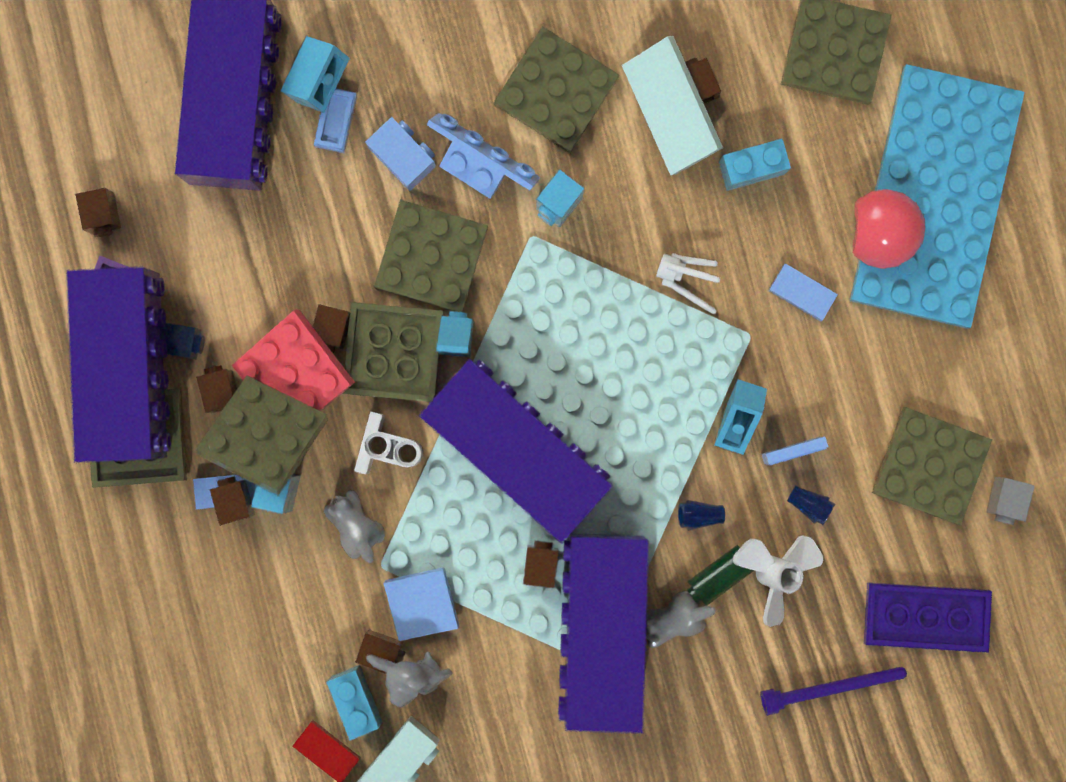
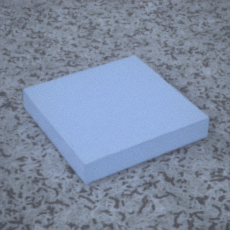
[383,567,459,641]

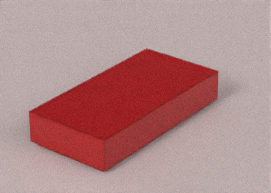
[292,720,361,782]

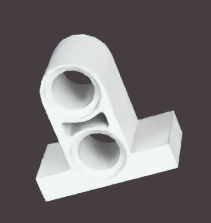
[354,411,423,474]

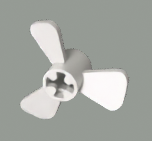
[733,536,823,627]

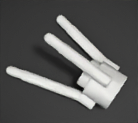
[656,253,720,314]

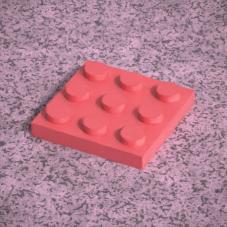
[231,309,355,411]

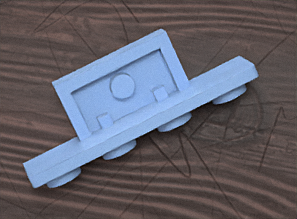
[427,113,540,199]

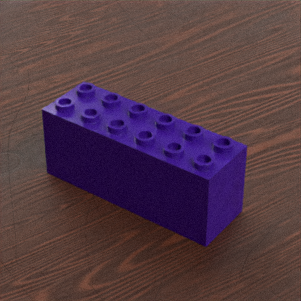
[175,0,282,191]
[67,267,171,462]
[419,359,612,543]
[558,533,648,733]

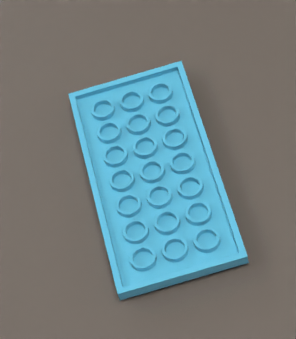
[849,64,1025,329]

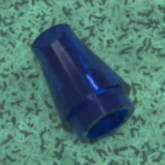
[787,486,835,525]
[678,500,725,531]

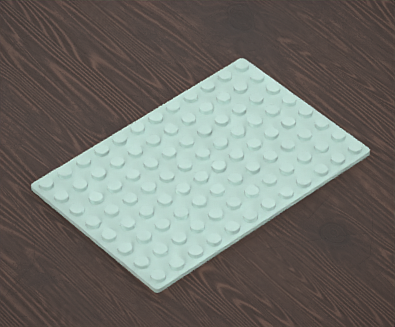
[381,236,751,650]

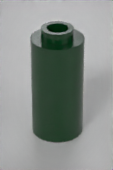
[687,545,755,606]

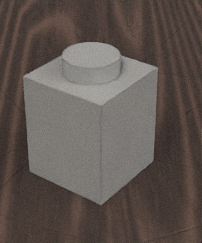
[986,477,1035,525]

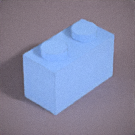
[365,117,436,191]

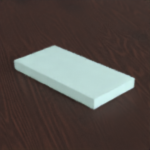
[622,36,723,175]

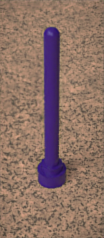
[760,667,907,716]

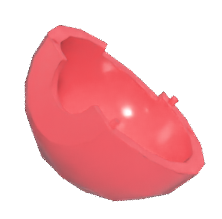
[852,189,925,269]

